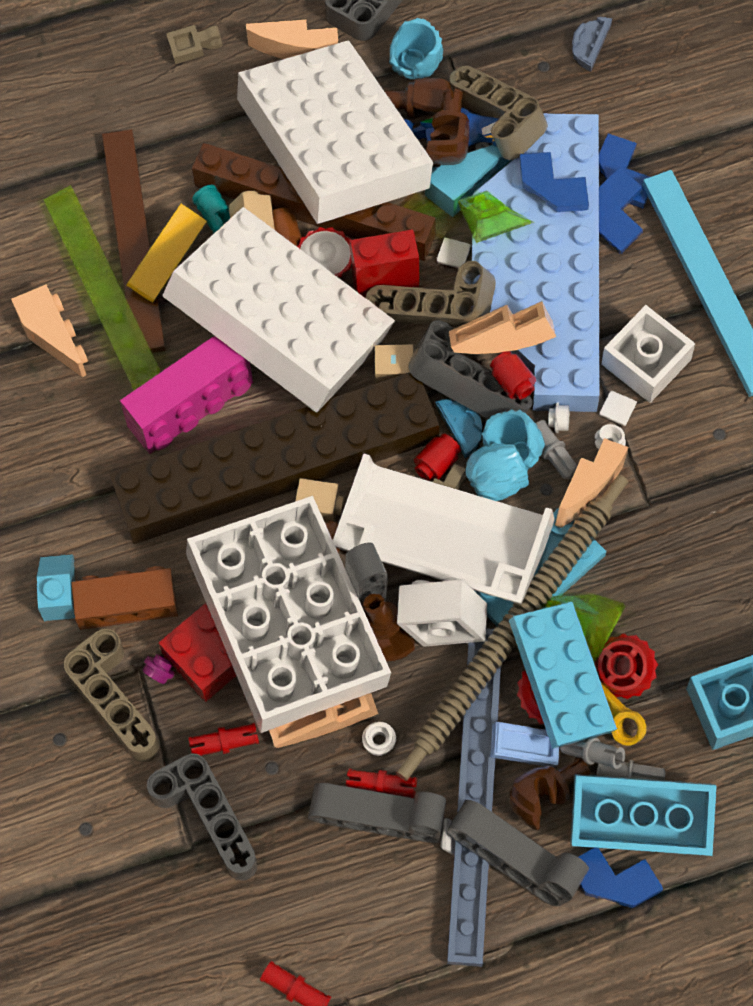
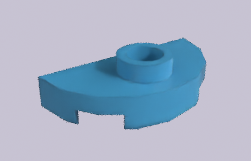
[435,398,482,458]

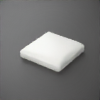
[437,238,471,269]
[599,391,637,426]
[440,818,455,855]

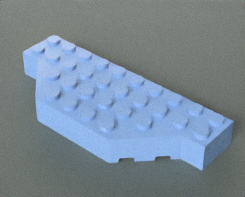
[471,113,599,412]

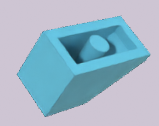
[37,554,75,621]

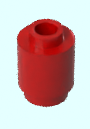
[490,351,536,399]
[414,433,461,481]

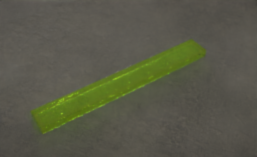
[44,185,161,390]

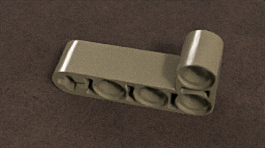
[450,66,548,160]
[365,261,496,327]
[64,628,159,762]

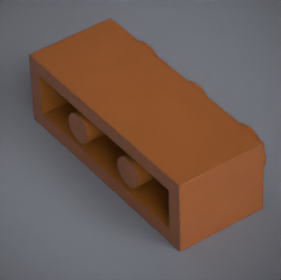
[71,566,178,630]

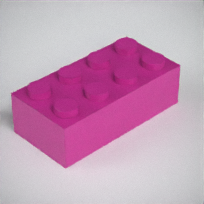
[120,336,253,454]

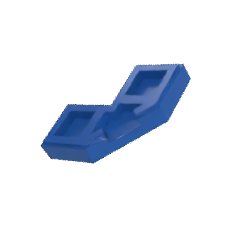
[599,133,650,209]
[519,152,589,212]
[599,167,643,254]
[578,848,663,908]

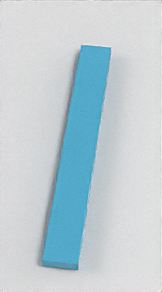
[642,170,753,397]

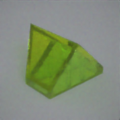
[458,191,535,243]
[546,595,626,662]

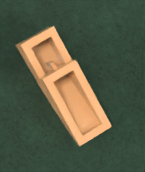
[246,20,338,59]
[449,301,556,354]
[555,438,629,528]
[269,693,378,748]

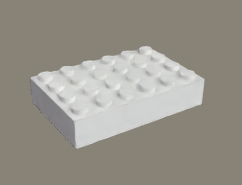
[237,40,433,224]
[162,207,395,412]
[186,496,391,733]

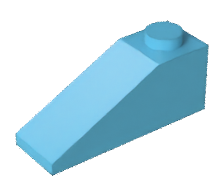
[425,145,512,217]

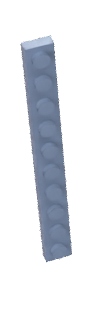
[447,629,501,967]

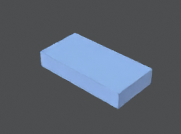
[490,721,559,767]

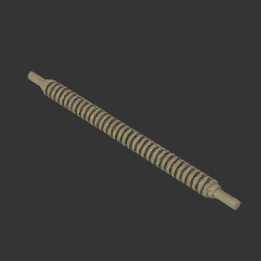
[396,475,628,781]

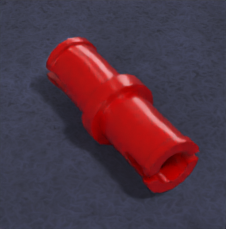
[188,722,259,756]
[346,768,417,798]
[260,960,332,1006]

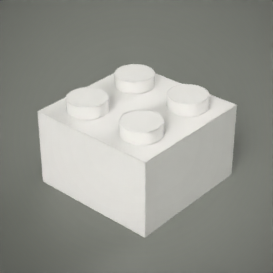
[601,305,695,403]
[397,577,487,647]

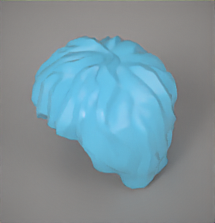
[389,18,443,80]
[482,409,545,471]
[466,443,529,501]

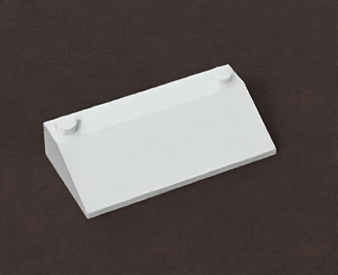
[333,454,555,604]

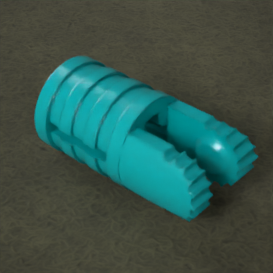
[192,185,230,233]

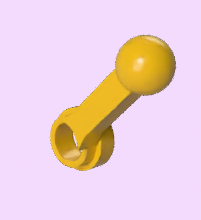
[601,683,646,746]

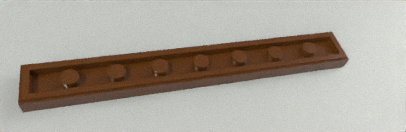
[102,129,166,356]

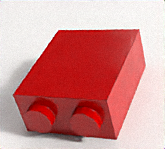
[350,229,419,297]

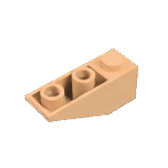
[11,285,88,377]

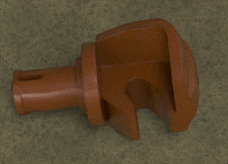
[384,78,454,119]
[426,88,470,165]
[363,594,415,662]
[510,757,590,830]

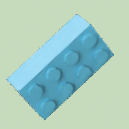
[687,655,753,750]
[570,774,717,856]

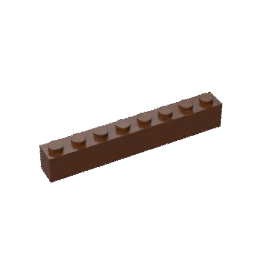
[192,143,436,261]

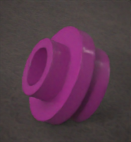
[142,654,175,684]

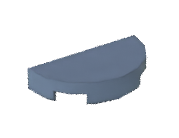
[571,17,613,72]

